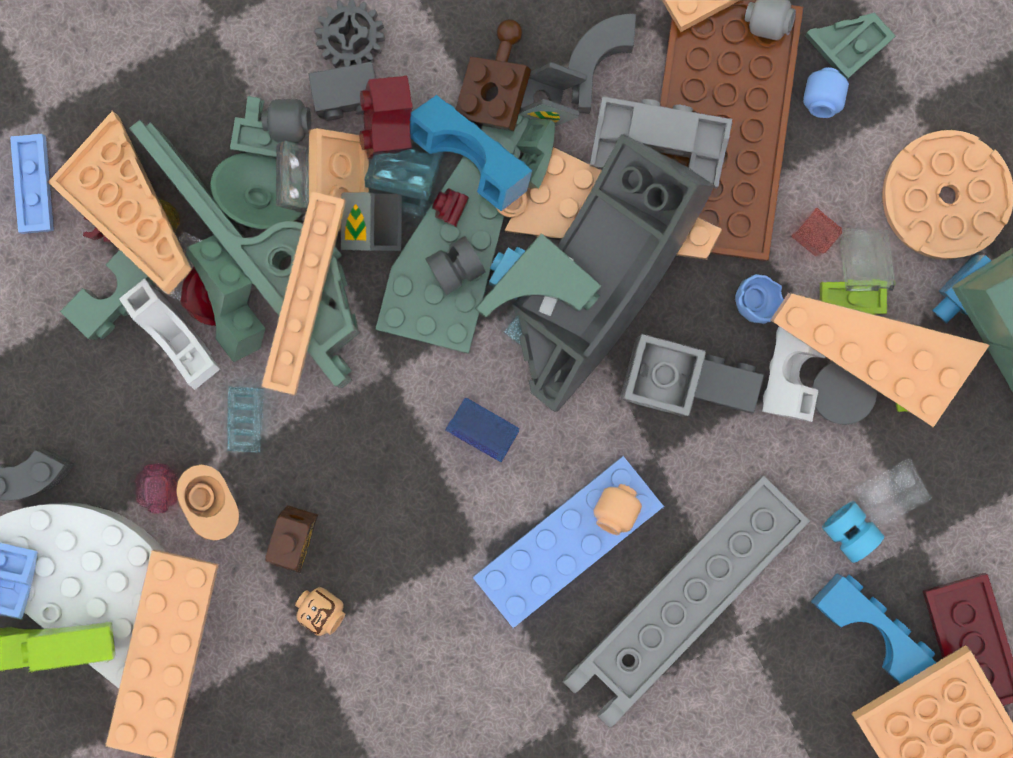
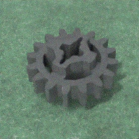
[314,0,385,68]

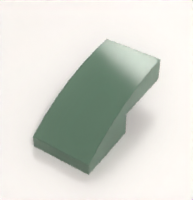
[516,119,555,189]

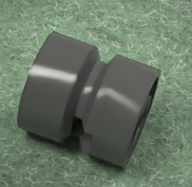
[426,236,486,295]

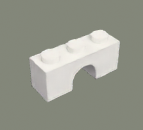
[762,327,825,422]

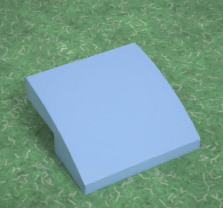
[0,543,38,620]

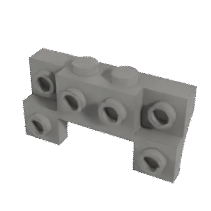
[590,96,732,189]

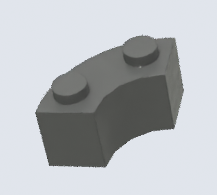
[0,449,74,501]

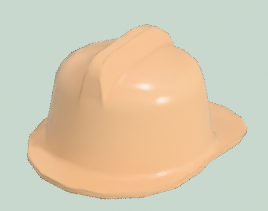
[176,465,239,541]

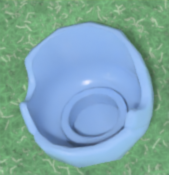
[735,274,784,324]

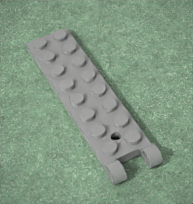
[562,475,810,728]

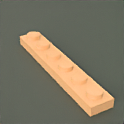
[262,191,346,395]

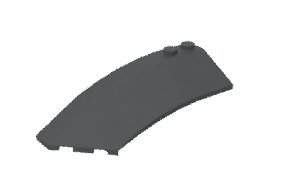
[513,134,715,412]

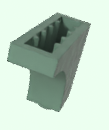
[475,233,601,317]

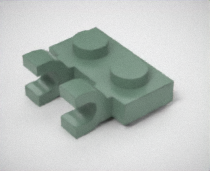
[230,96,298,161]

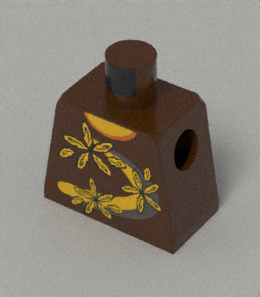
[265,505,318,573]

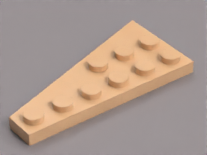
[48,111,192,294]
[505,147,722,260]
[770,293,989,427]

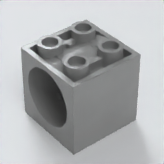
[619,334,706,416]

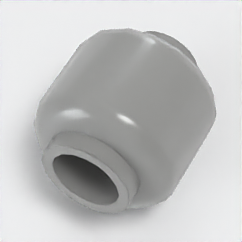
[745,0,796,40]

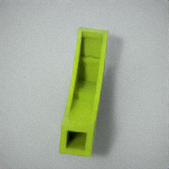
[0,621,116,672]

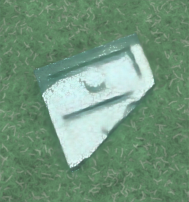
[364,149,444,200]

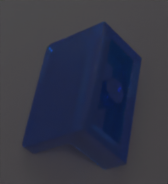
[445,398,519,463]

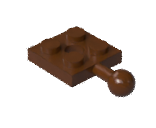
[455,19,531,131]

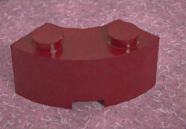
[359,75,413,159]

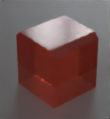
[791,208,842,256]

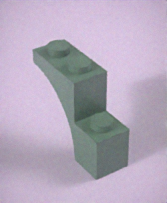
[186,235,266,362]

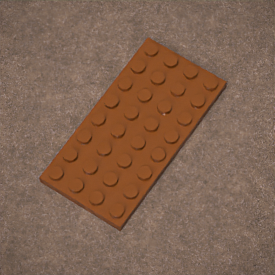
[659,0,803,262]

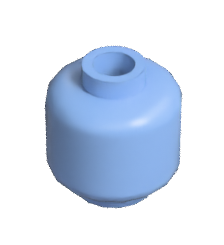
[803,67,849,118]

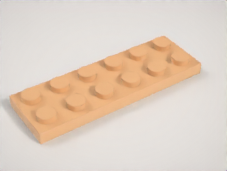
[106,549,219,758]

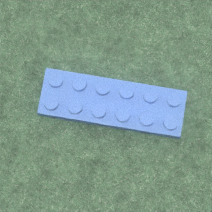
[473,456,664,628]

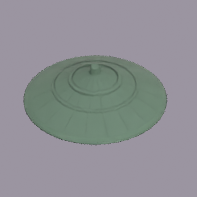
[211,153,307,229]

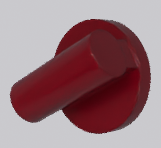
[432,188,469,227]

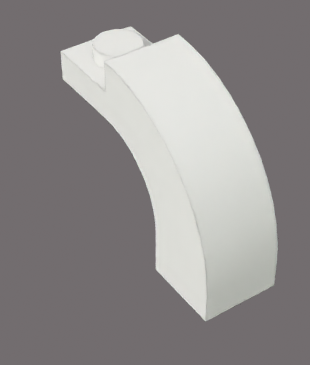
[119,278,220,390]

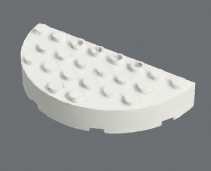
[0,502,166,688]

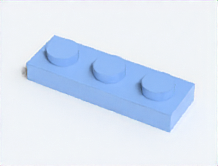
[10,134,54,234]

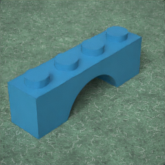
[410,95,532,211]
[811,573,937,684]

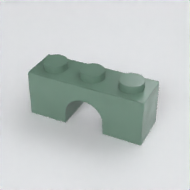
[60,250,157,340]

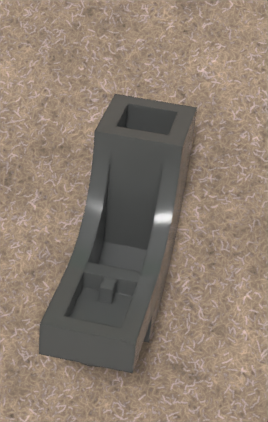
[568,14,636,114]

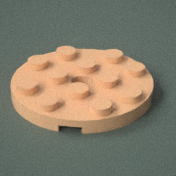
[882,130,1013,260]

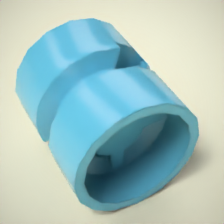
[822,501,884,563]

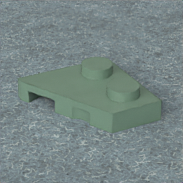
[805,12,896,79]

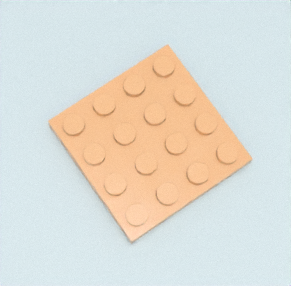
[852,645,1013,758]

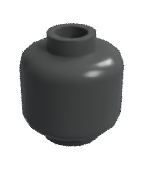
[262,99,311,142]

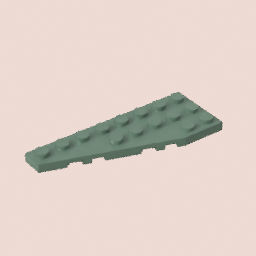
[375,115,530,354]

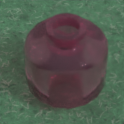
[135,463,178,514]

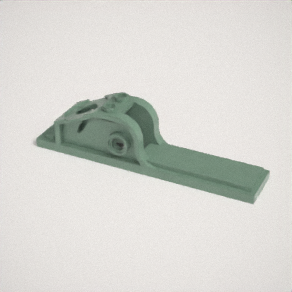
[130,120,360,388]

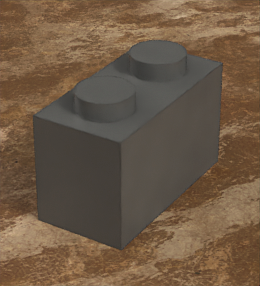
[308,61,376,121]
[693,355,764,413]

